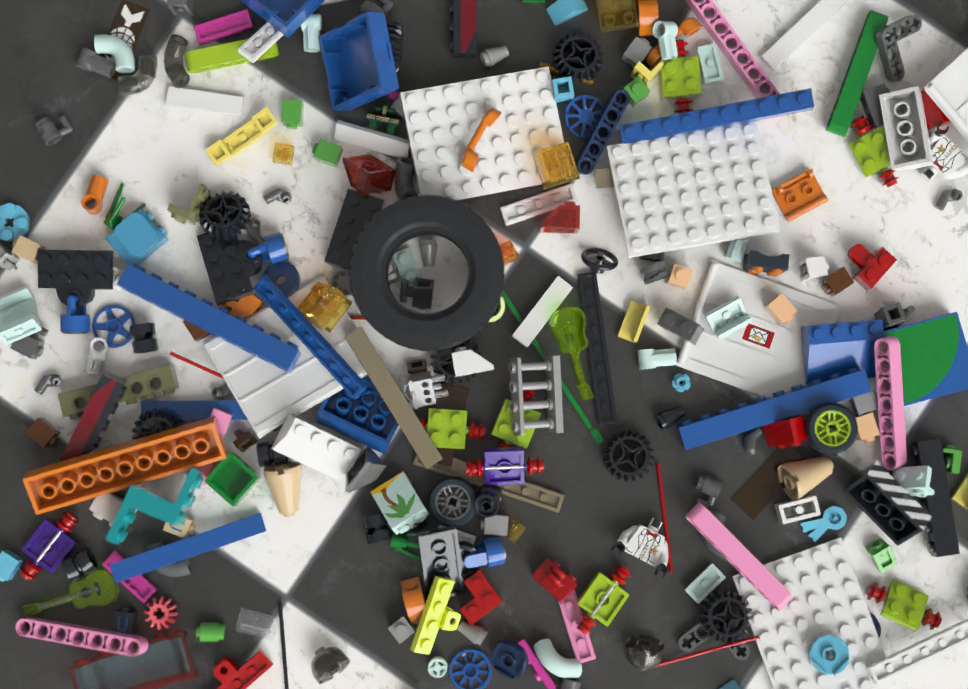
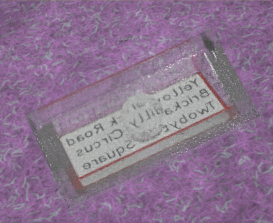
[236,609,279,640]

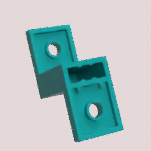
[105,468,204,545]

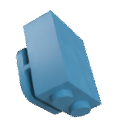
[105,209,169,267]

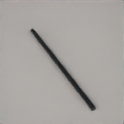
[278,603,289,689]

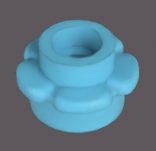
[672,373,691,392]

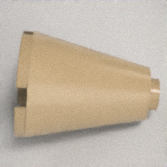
[777,456,834,500]
[263,462,302,517]

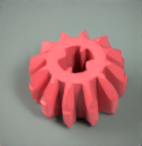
[144,596,178,630]

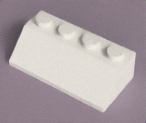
[879,86,934,170]
[271,414,362,480]

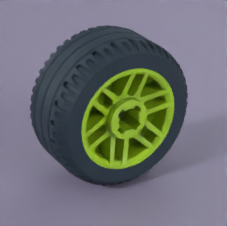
[805,403,858,454]

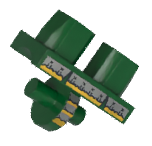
[366,101,402,135]

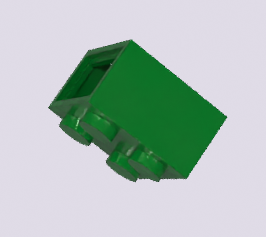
[204,452,262,507]

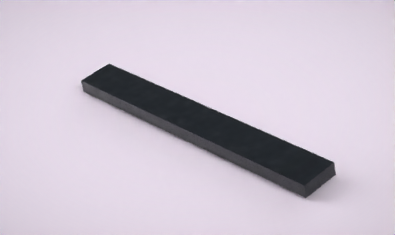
[577,272,617,426]

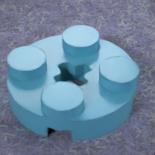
[0,203,30,242]
[808,634,849,675]

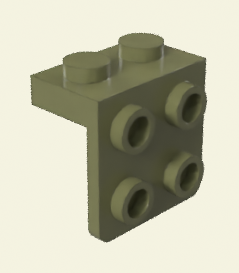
[167,183,211,225]

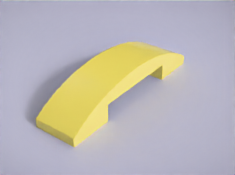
[205,107,278,166]

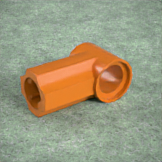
[81,174,109,215]

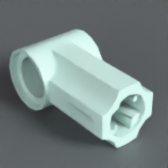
[301,14,322,53]
[652,21,678,60]
[724,237,750,263]
[637,348,677,370]

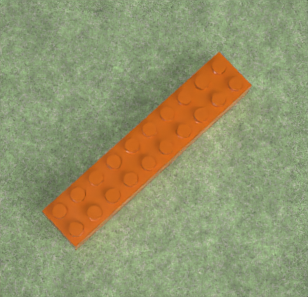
[23,416,227,515]

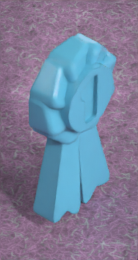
[800,506,847,542]

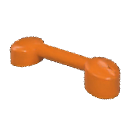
[646,17,703,69]
[461,108,502,172]

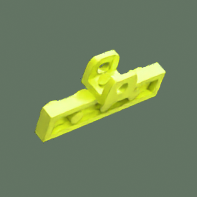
[410,576,461,655]

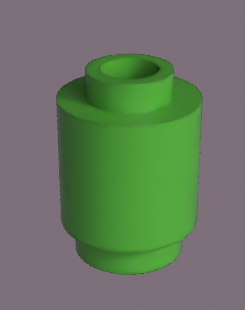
[196,622,225,642]

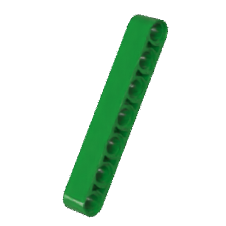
[826,10,889,137]

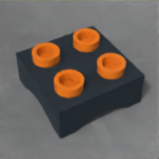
[743,250,790,277]

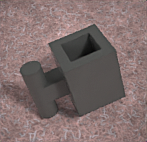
[400,278,434,310]
[874,302,915,331]
[10,327,49,360]

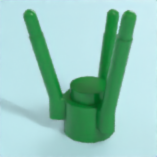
[103,183,146,230]
[390,531,422,562]

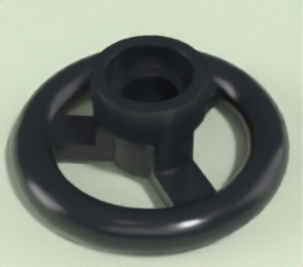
[581,248,618,274]

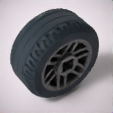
[427,476,477,527]

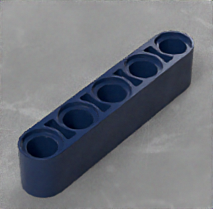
[573,90,630,175]

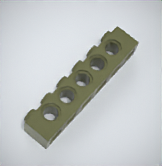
[58,365,179,420]

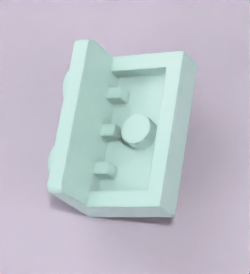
[704,296,752,339]
[892,466,934,497]

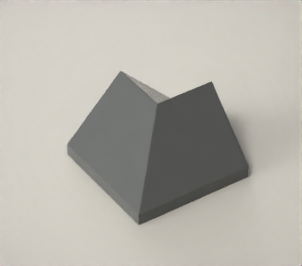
[345,446,387,493]

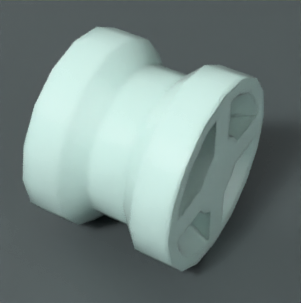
[428,656,448,678]

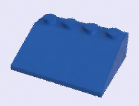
[801,319,884,384]
[315,376,410,454]

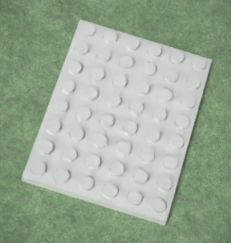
[400,66,571,201]
[606,121,780,258]
[732,537,897,689]

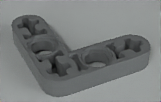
[875,15,922,82]
[677,610,750,660]

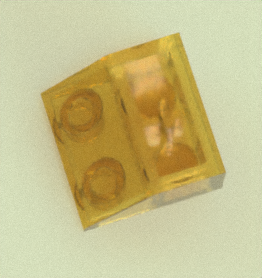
[594,0,639,33]
[532,142,580,190]
[298,282,352,333]

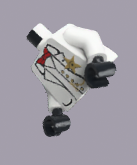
[921,121,968,182]
[611,518,669,578]

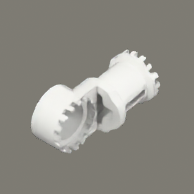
[83,337,108,376]

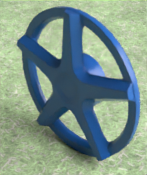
[92,305,136,348]

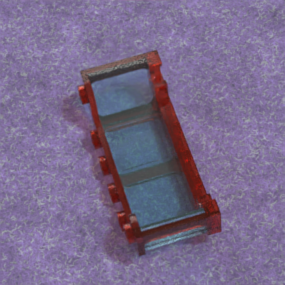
[69,628,200,689]

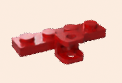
[213,649,273,689]

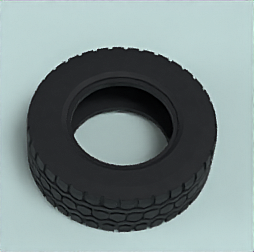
[349,195,505,351]

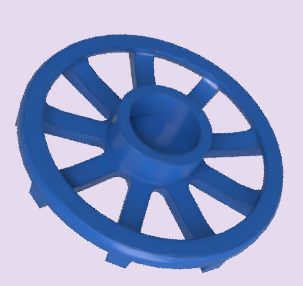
[565,95,604,138]
[449,648,492,689]

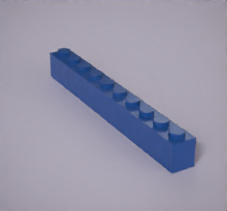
[619,88,814,144]
[117,264,301,374]
[677,367,872,450]

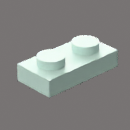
[696,43,724,85]
[393,247,422,287]
[684,563,726,604]

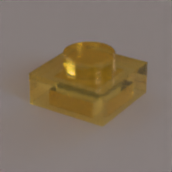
[272,143,295,165]
[508,523,526,543]

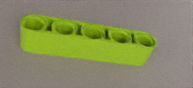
[184,39,279,74]

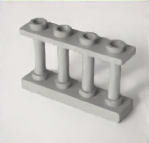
[508,355,564,436]

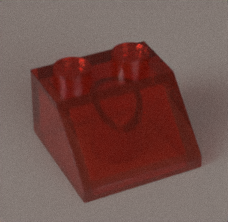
[342,154,396,196]
[539,202,580,234]

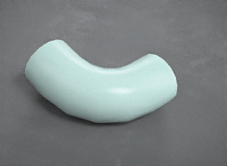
[94,34,135,73]
[533,639,582,678]

